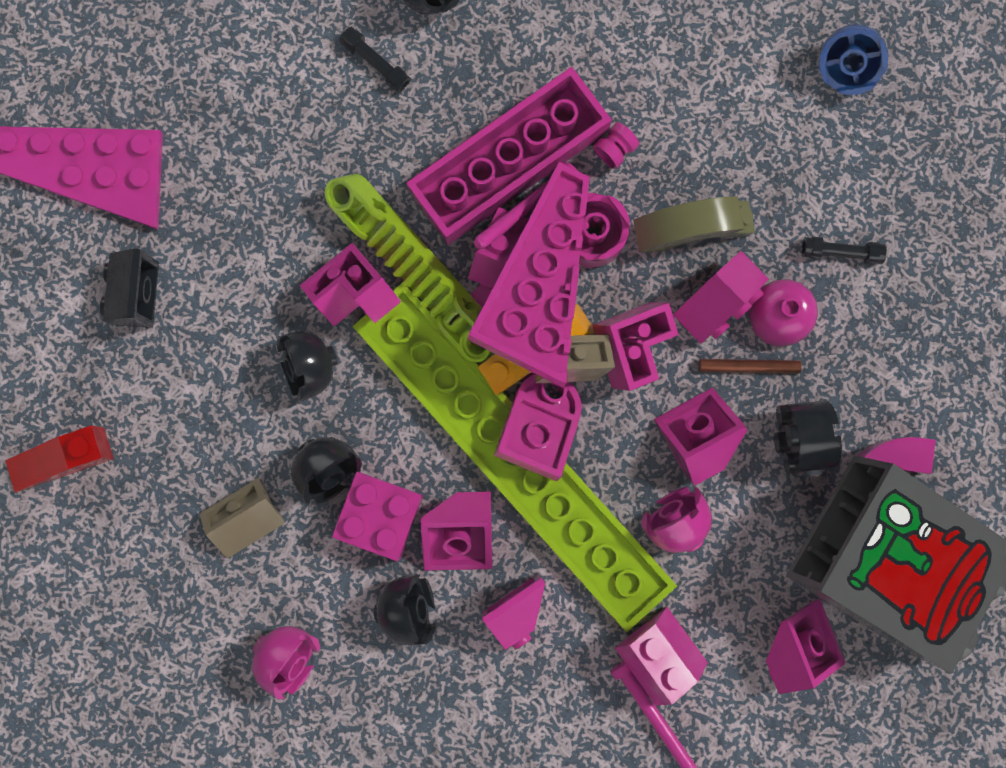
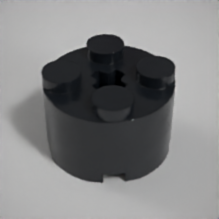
[773,401,842,474]

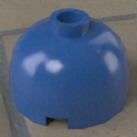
[819,24,889,95]

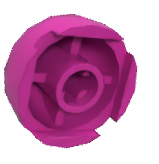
[748,279,818,347]
[641,487,712,553]
[252,626,320,700]

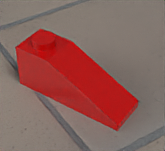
[5,425,114,493]

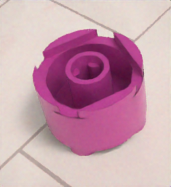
[579,193,630,268]

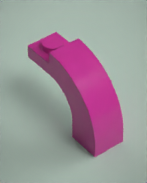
[841,437,936,478]

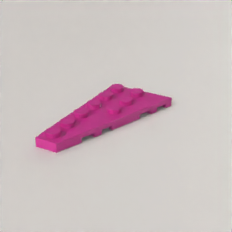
[0,126,163,230]
[467,162,590,388]

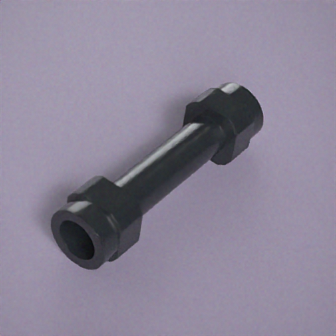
[339,26,411,93]
[802,237,887,264]

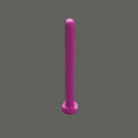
[474,162,577,249]
[610,661,697,768]

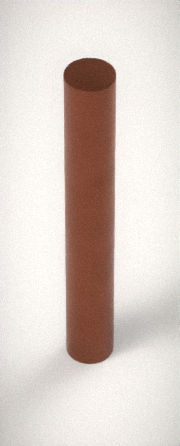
[699,359,802,374]

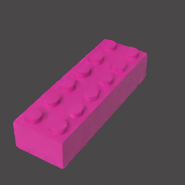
[406,66,612,246]

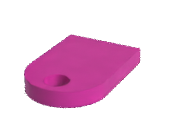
[494,374,582,481]

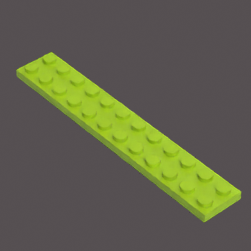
[352,283,677,632]

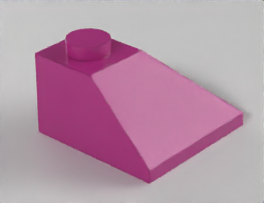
[654,387,747,486]
[421,492,492,571]
[482,573,545,650]
[766,598,846,694]

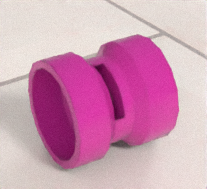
[593,122,640,170]

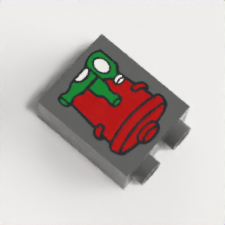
[786,455,1006,674]

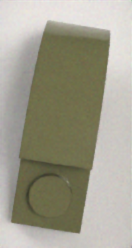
[633,196,755,252]

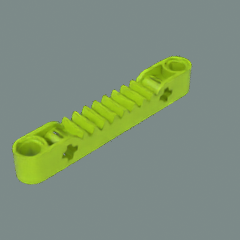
[324,173,494,363]

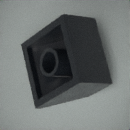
[100,249,159,328]

